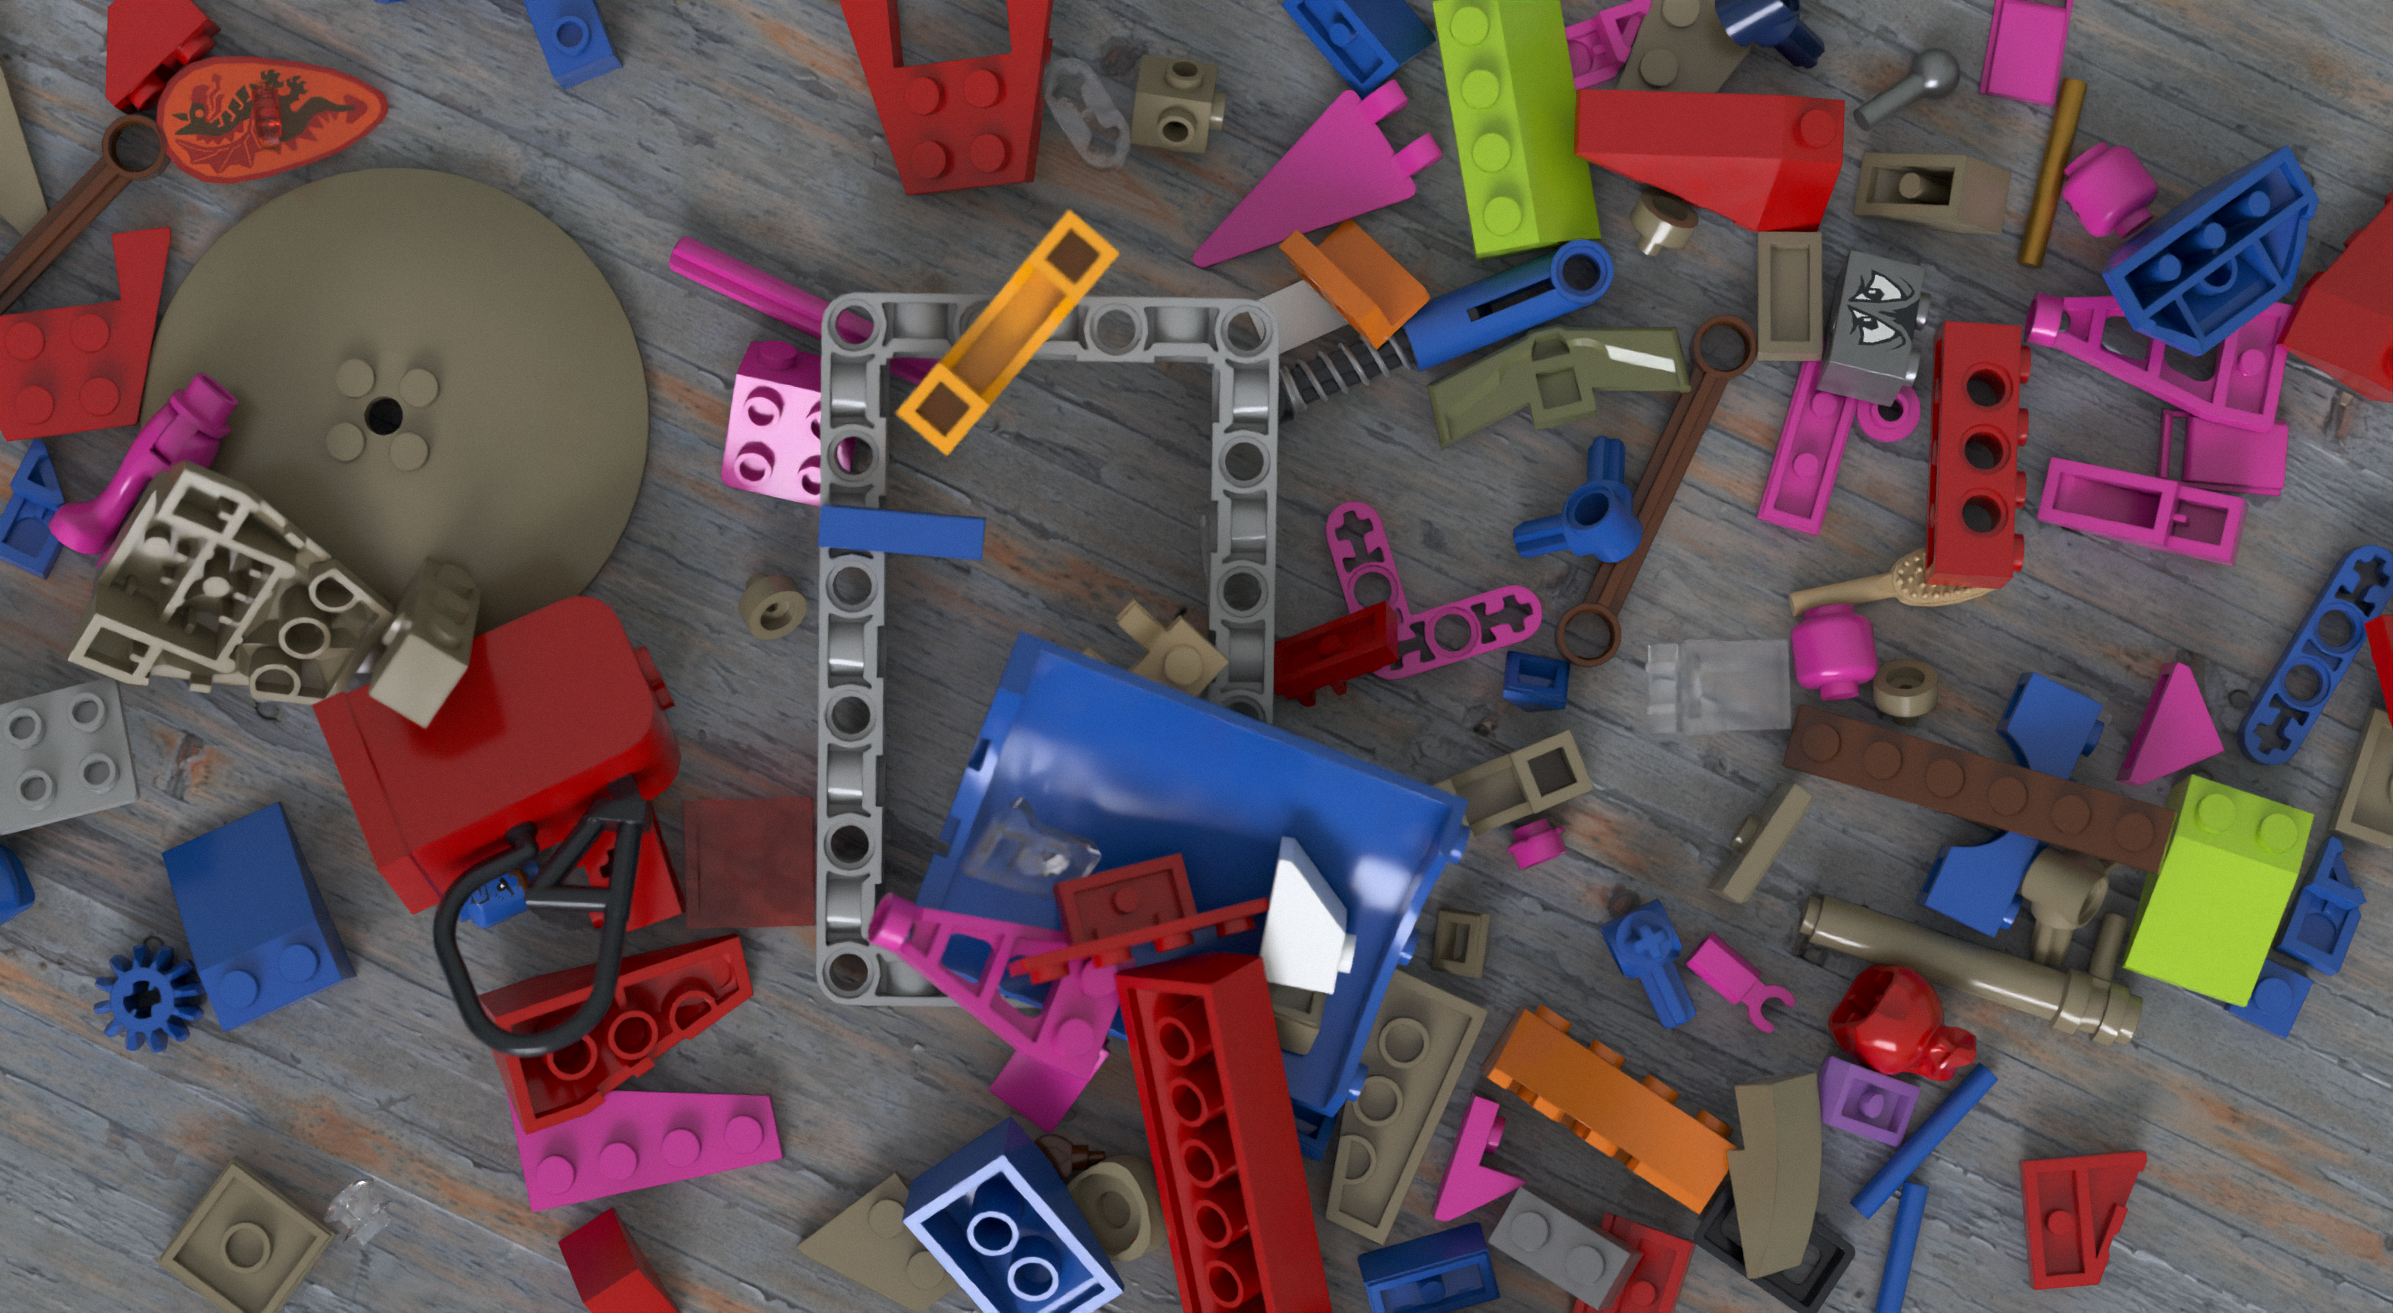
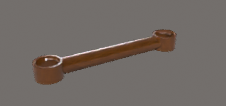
[0,114,171,315]
[1554,315,1757,668]

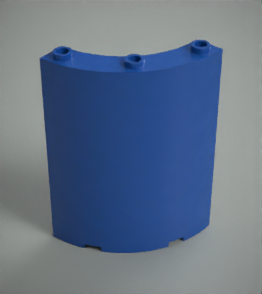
[905,631,1471,1118]

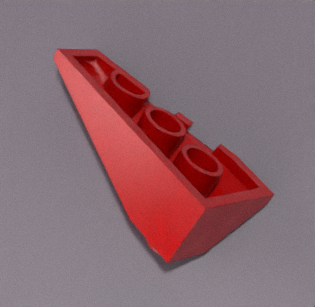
[1574,89,1845,232]
[2276,190,2393,403]
[478,933,754,1135]

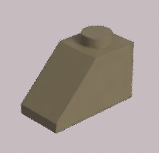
[1853,152,2012,235]

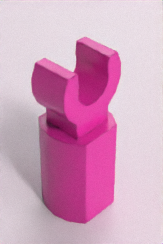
[1684,931,1796,1034]

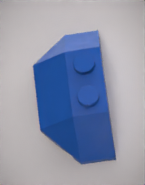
[2101,145,2319,357]

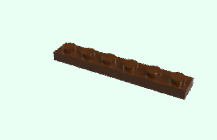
[1782,704,2178,875]

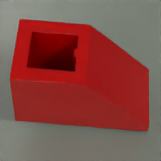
[105,0,221,115]

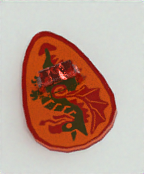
[156,56,388,185]

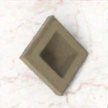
[1431,907,1491,978]

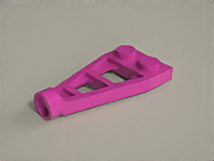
[2024,292,2294,433]
[867,893,1137,1081]

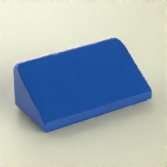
[1357,1223,1500,1313]

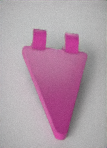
[1193,78,1443,268]

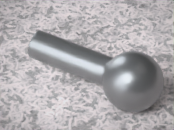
[1853,48,1961,132]

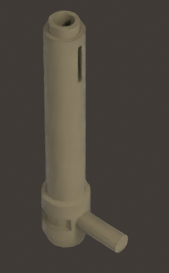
[1797,894,2143,1047]

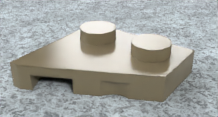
[796,1171,959,1313]

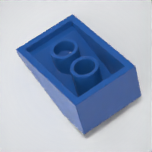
[162,802,357,1032]
[902,1116,1125,1313]

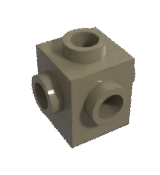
[1130,54,1227,154]

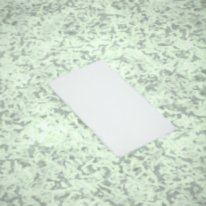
[1249,280,1349,355]

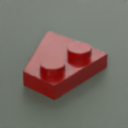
[2019,1149,2147,1290]

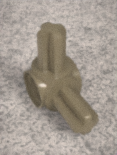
[2022,846,2121,967]

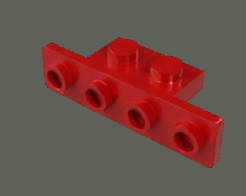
[1008,853,1270,985]

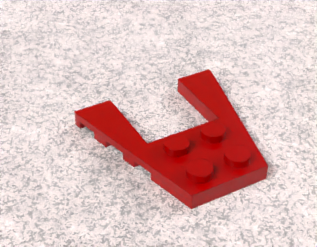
[839,0,1053,196]

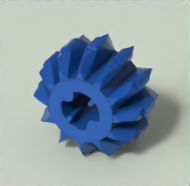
[93,944,205,1053]

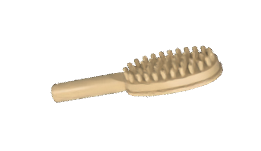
[1789,547,1995,617]

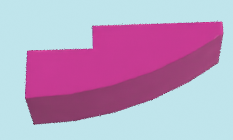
[2037,457,2249,567]

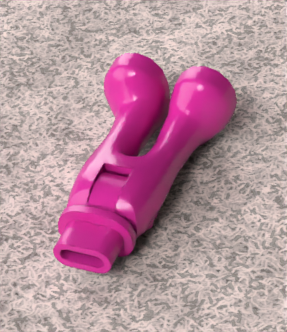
[48,372,239,569]

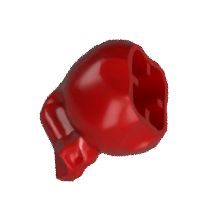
[1828,965,1976,1081]

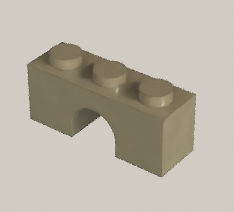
[368,558,482,728]
[1430,729,1594,841]

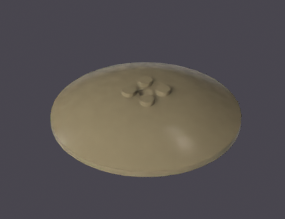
[140,167,651,674]

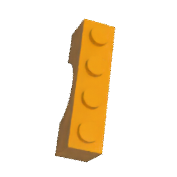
[896,209,1120,456]

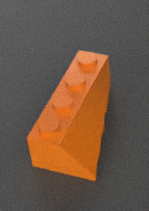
[1479,1003,1737,1215]

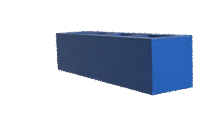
[818,503,986,560]

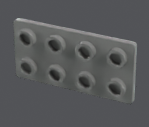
[0,677,140,836]

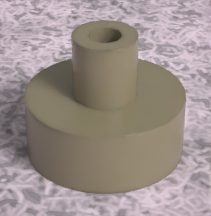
[1630,188,1699,256]
[738,573,807,640]
[1873,659,1938,726]

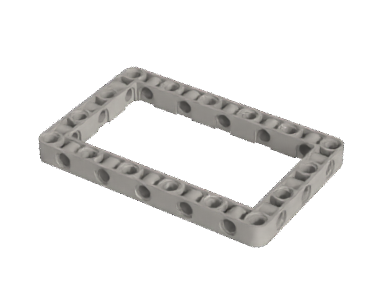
[816,292,1280,1008]

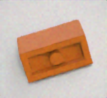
[1278,219,1430,350]

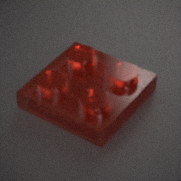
[683,797,816,929]

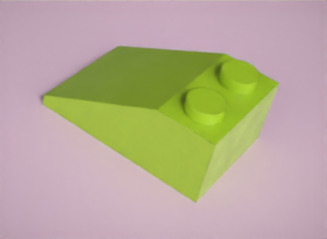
[2121,774,2315,1007]

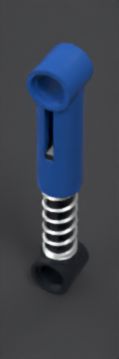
[1278,239,1614,425]

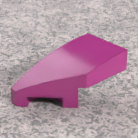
[1565,0,1652,91]

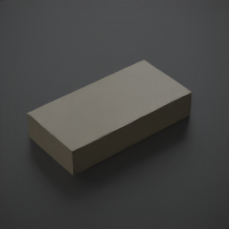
[1756,232,1823,361]

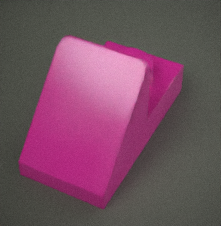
[1431,1091,1527,1222]

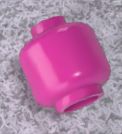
[2062,142,2159,240]
[1790,604,1878,701]

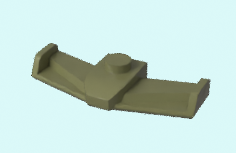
[1427,323,1691,450]

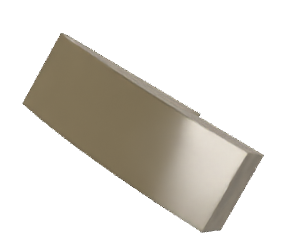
[1726,1072,1822,1278]

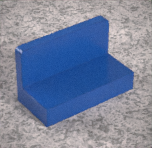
[1281,0,1436,100]

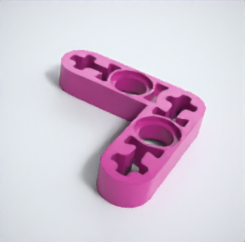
[1325,501,1543,681]

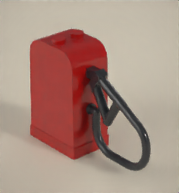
[312,596,681,1057]

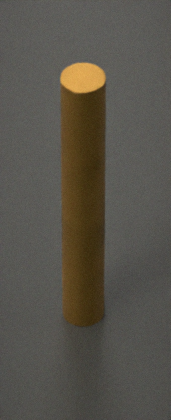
[2017,78,2088,269]

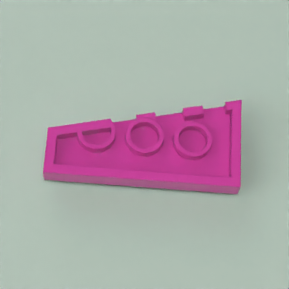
[506,1088,785,1212]

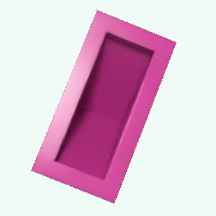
[2115,662,2224,785]

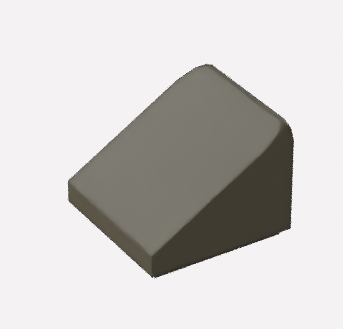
[1267,982,1327,1055]

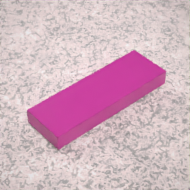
[1755,338,1858,537]

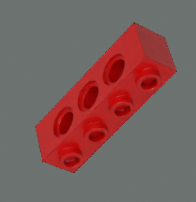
[1924,321,2031,589]

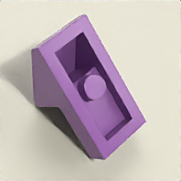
[1817,1056,1921,1148]

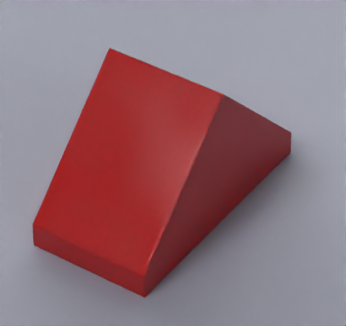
[558,1207,681,1313]

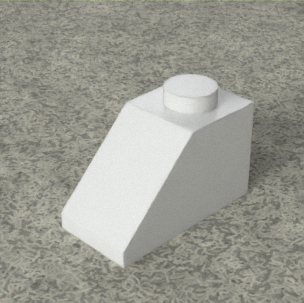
[1259,836,1357,994]

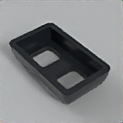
[1693,1178,1855,1313]

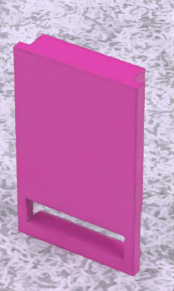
[1979,0,2073,107]
[2156,409,2289,496]
[988,1037,1112,1134]

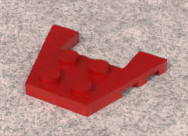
[0,227,171,442]

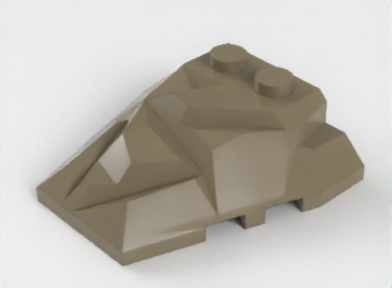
[67,460,394,705]

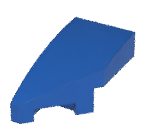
[0,438,67,580]
[2273,835,2367,976]

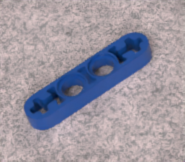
[2237,545,2393,765]

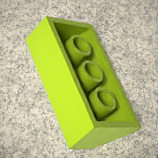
[1432,0,1601,262]

